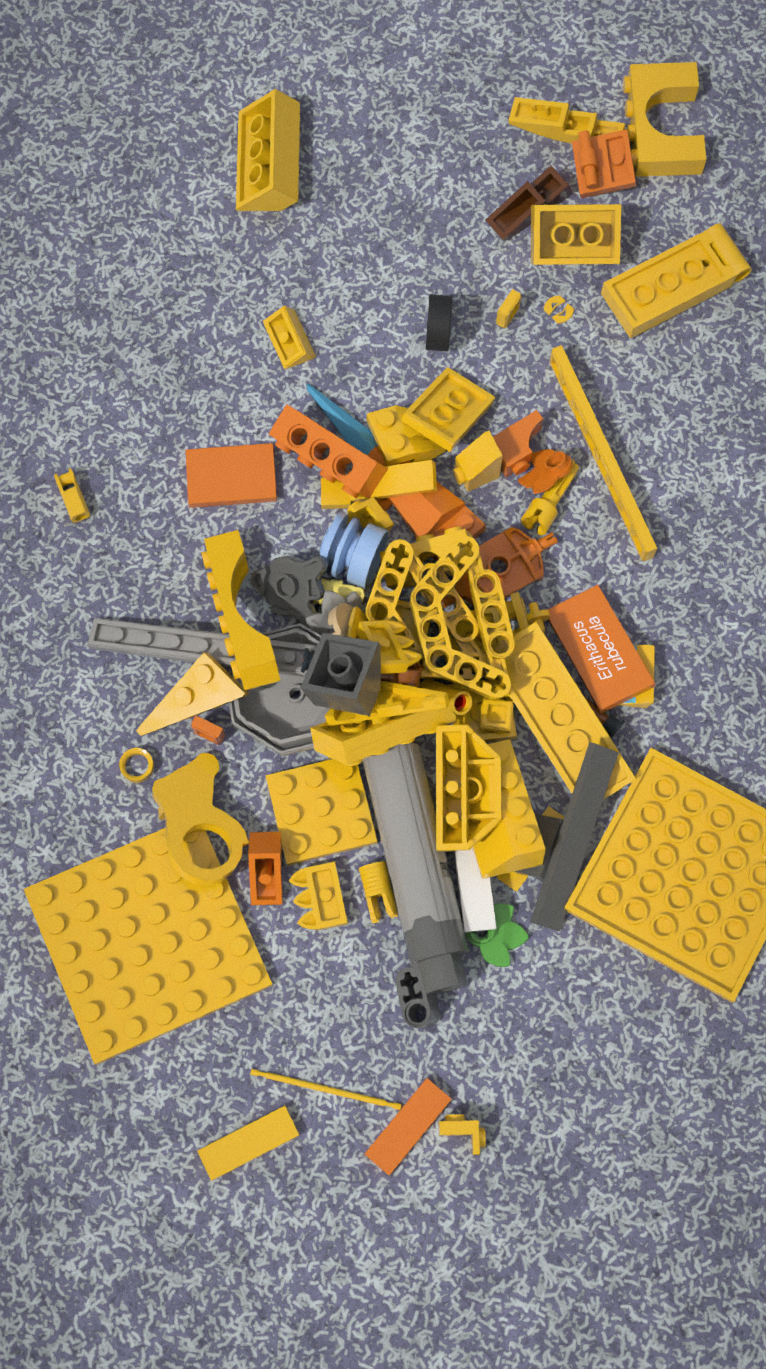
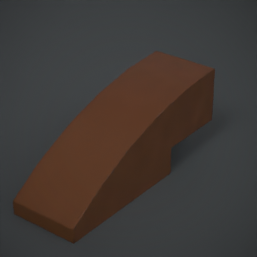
[485,166,572,241]

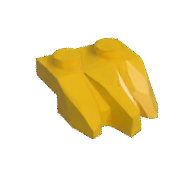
[366,405,446,466]

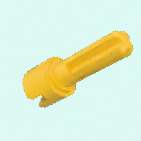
[521,460,579,535]

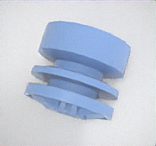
[320,512,389,589]

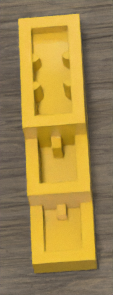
[508,97,625,144]

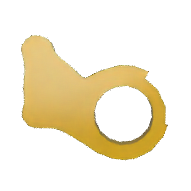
[152,753,249,886]

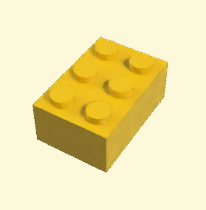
[531,204,621,265]

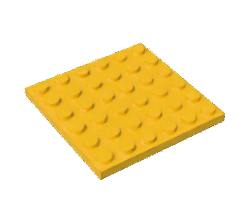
[564,748,766,1003]
[23,828,273,1065]

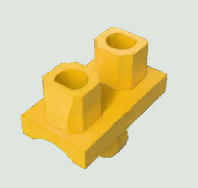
[498,592,550,636]

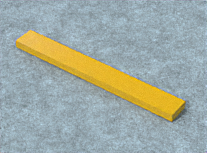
[549,345,657,561]

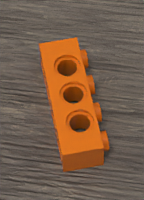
[268,404,388,499]

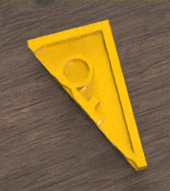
[136,652,249,736]
[324,681,450,726]

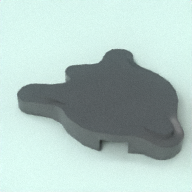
[251,555,328,628]

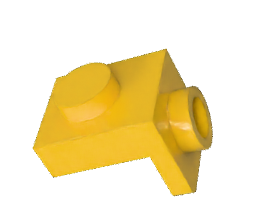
[347,497,394,532]
[438,1114,486,1155]

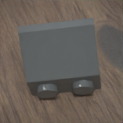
[301,633,381,716]

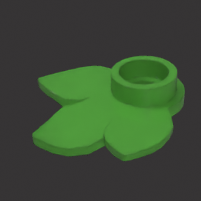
[466,903,529,967]

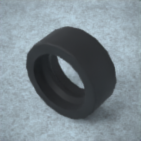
[425,294,453,352]

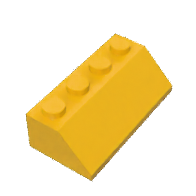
[236,89,300,211]
[472,739,545,879]

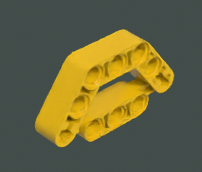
[410,536,515,700]
[365,539,489,681]

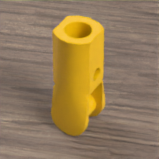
[54,468,90,523]

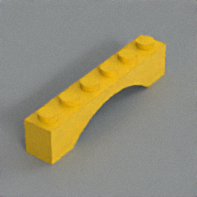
[201,530,281,690]

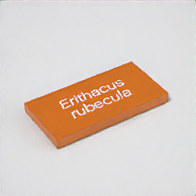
[547,585,655,714]

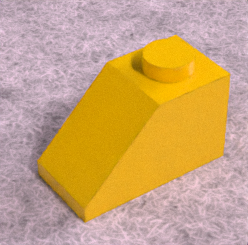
[453,431,503,492]

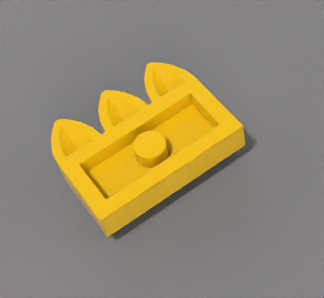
[356,620,422,674]
[289,862,348,931]

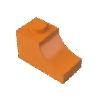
[493,410,543,478]

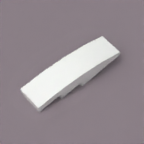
[453,848,496,933]

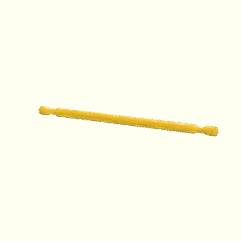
[250,1068,401,1110]

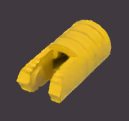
[358,861,398,924]

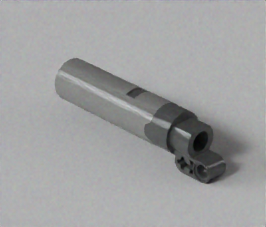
[362,742,469,1028]

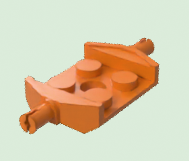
[441,527,558,608]

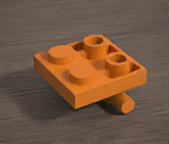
[572,129,637,198]

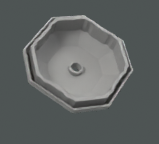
[229,623,330,756]

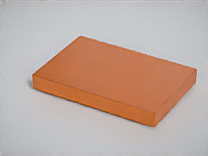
[185,443,277,508]

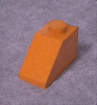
[248,832,282,905]

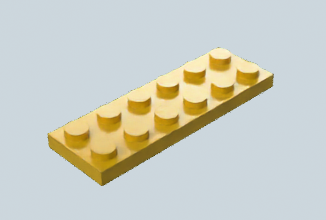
[484,622,636,799]

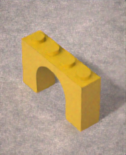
[623,62,707,177]

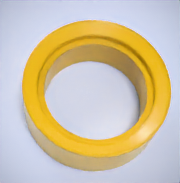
[119,748,154,783]

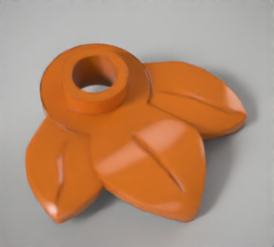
[518,449,573,494]

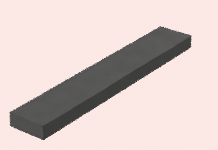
[530,742,619,932]

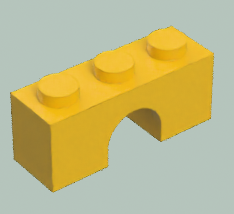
[379,527,473,590]

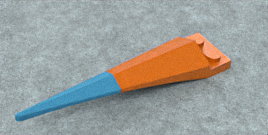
[306,384,486,561]

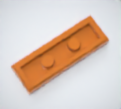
[365,1078,452,1176]

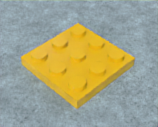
[265,759,378,866]

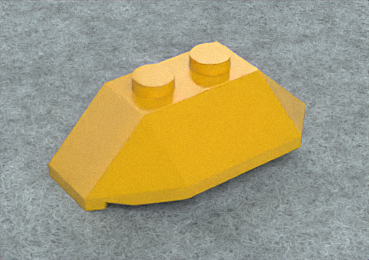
[436,725,502,851]

